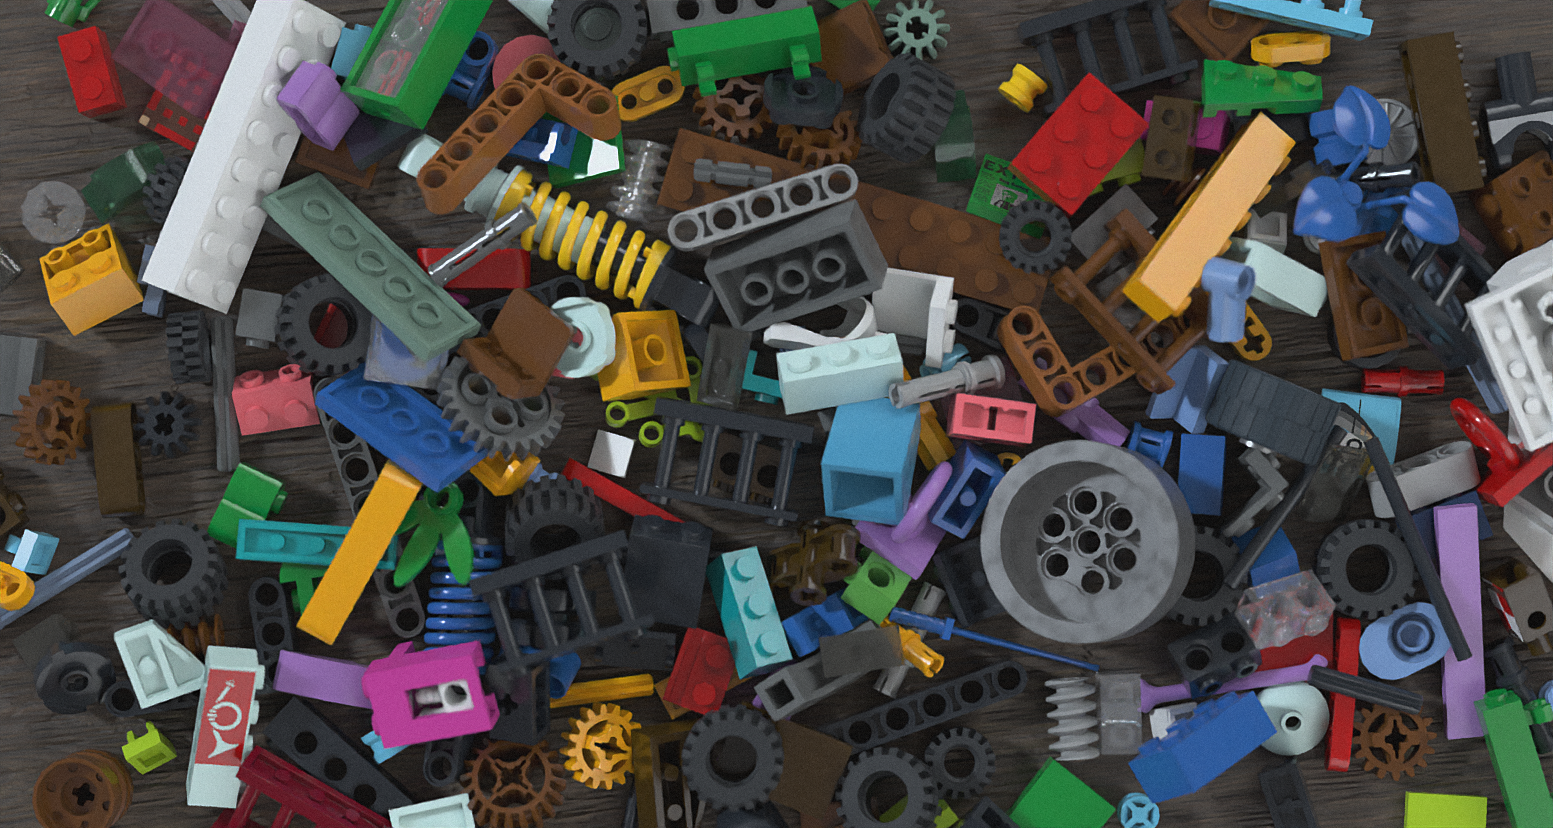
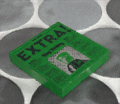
[966,153,1046,239]

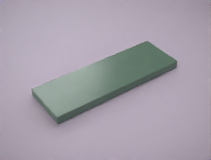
[260,171,481,363]

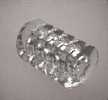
[606,139,673,225]

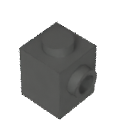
[235,288,285,349]

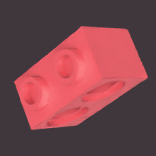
[946,393,1036,447]

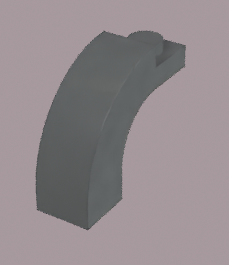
[754,620,896,722]

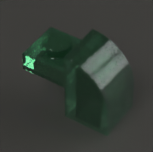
[932,90,976,183]
[81,141,166,224]

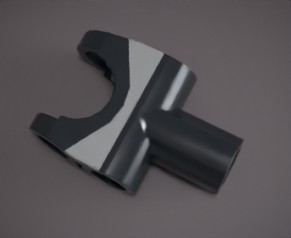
[1479,52,1553,175]

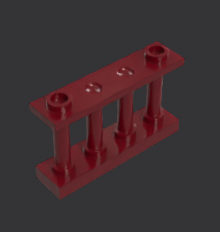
[211,745,392,828]

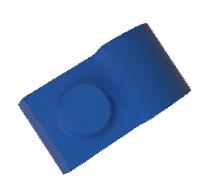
[781,586,870,658]

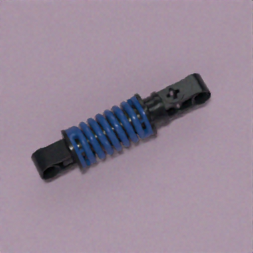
[423,472,506,787]

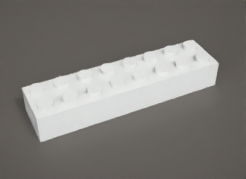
[142,0,346,314]

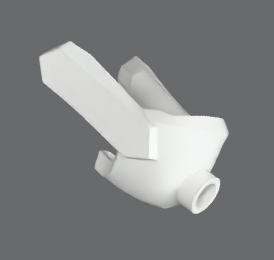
[763,296,886,350]

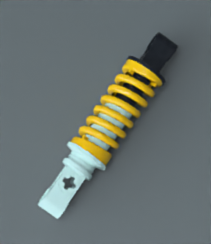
[397,134,721,328]

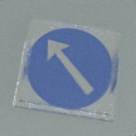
[364,314,448,390]

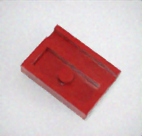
[662,627,735,715]

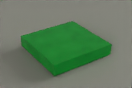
[543,94,626,189]

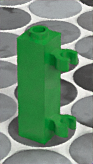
[667,6,822,97]
[1474,689,1553,828]

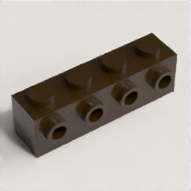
[1398,31,1487,195]

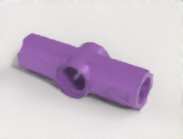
[1017,357,1130,446]

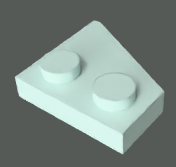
[114,619,205,709]

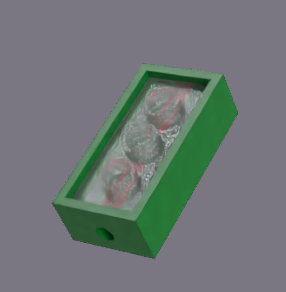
[340,0,493,130]

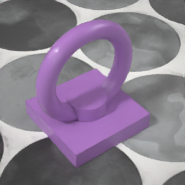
[855,461,952,580]

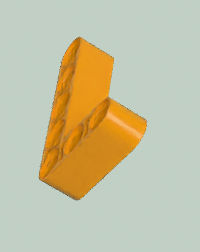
[296,458,423,645]

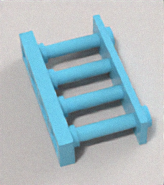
[1209,0,1373,41]

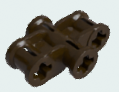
[767,520,861,606]

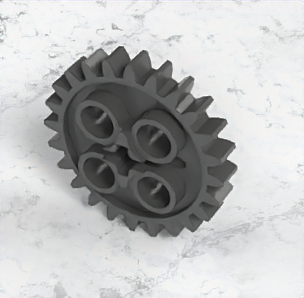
[437,356,565,461]

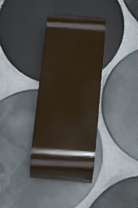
[91,401,146,519]

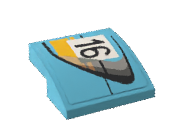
[1320,388,1401,479]

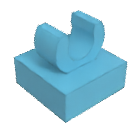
[4,529,60,575]

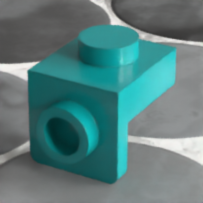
[735,350,783,405]

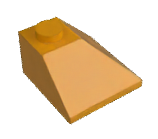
[597,310,691,401]

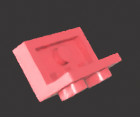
[232,364,320,436]

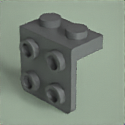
[1214,448,1289,537]

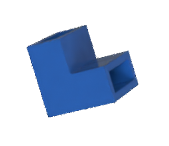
[1232,526,1303,602]

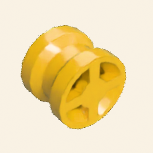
[998,64,1048,113]

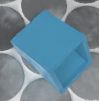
[821,398,921,525]

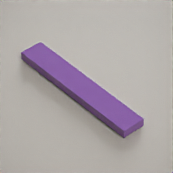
[1434,503,1485,740]

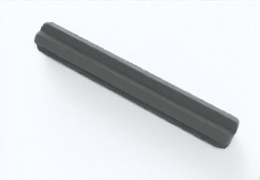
[210,316,240,472]

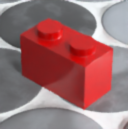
[57,26,127,118]

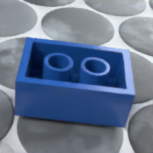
[1128,691,1277,804]

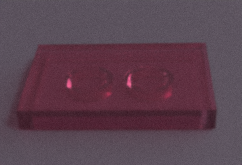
[111,0,237,120]

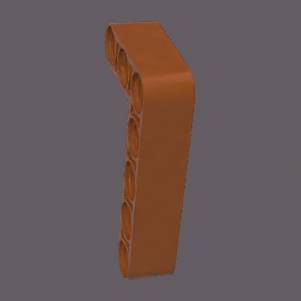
[417,54,622,214]
[997,306,1188,417]

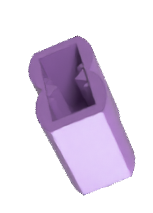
[276,61,359,151]

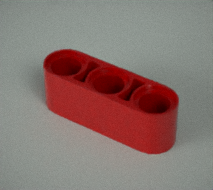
[417,248,531,290]

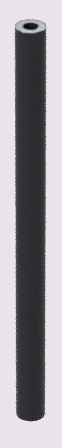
[1363,436,1473,662]

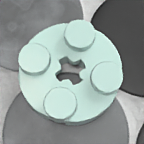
[550,297,616,378]

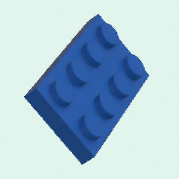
[315,358,488,493]

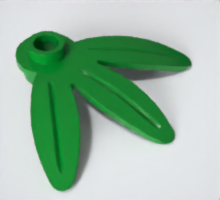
[393,482,474,587]

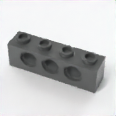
[644,0,808,44]

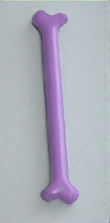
[1136,654,1328,713]

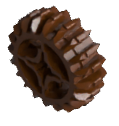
[459,737,567,828]

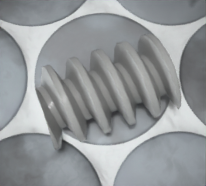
[1045,677,1100,760]

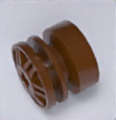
[32,748,134,828]

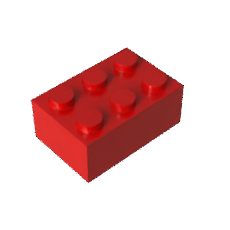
[1007,72,1150,219]

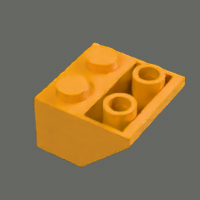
[39,223,144,336]

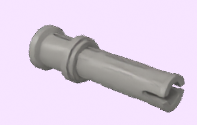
[889,354,1005,409]

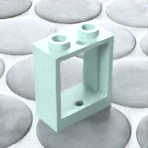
[1220,236,1328,317]

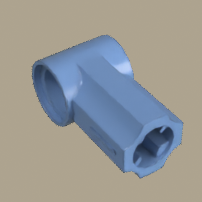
[1201,257,1256,342]

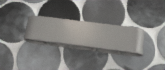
[668,164,858,251]

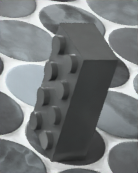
[704,199,888,336]

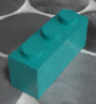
[706,546,792,680]

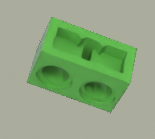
[840,545,912,625]

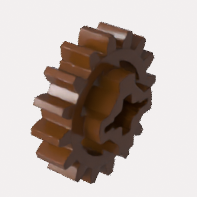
[693,73,773,145]
[776,110,862,171]
[11,379,92,465]
[1351,703,1437,781]

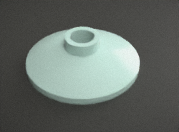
[1257,681,1329,756]

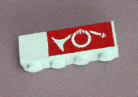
[186,646,265,808]

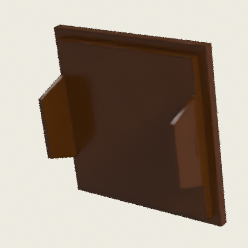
[810,0,894,96]

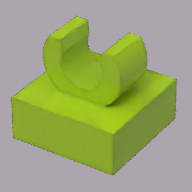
[122,721,177,775]

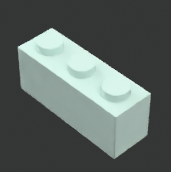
[776,333,903,415]

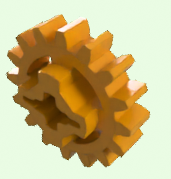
[560,702,641,790]

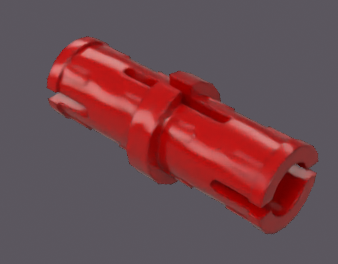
[1361,366,1445,397]

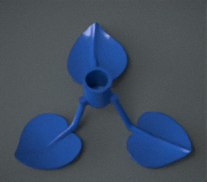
[1294,86,1459,245]

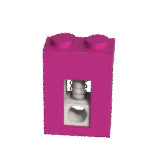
[361,641,500,749]

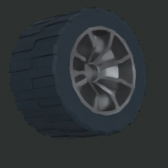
[1205,359,1341,466]

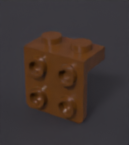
[1467,150,1553,261]
[457,288,575,400]

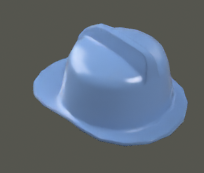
[1359,602,1451,680]

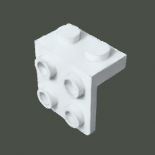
[872,268,958,368]

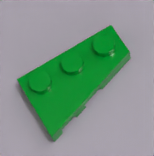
[1201,59,1323,118]

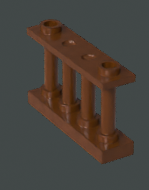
[1049,208,1214,395]

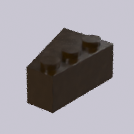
[631,717,715,828]

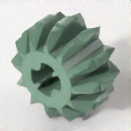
[883,0,950,60]

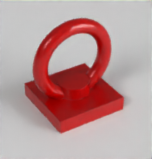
[1450,398,1553,507]

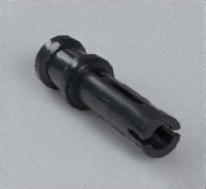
[1483,636,1553,754]

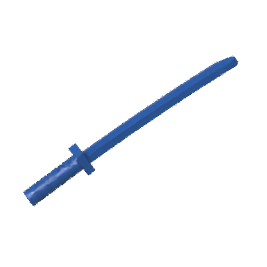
[888,606,1100,672]

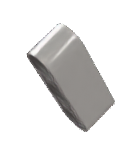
[1366,441,1481,518]

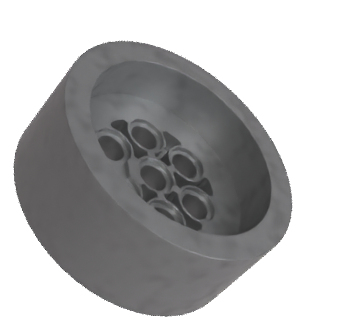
[981,440,1195,643]

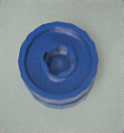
[1307,109,1368,170]

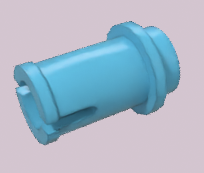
[920,343,971,377]

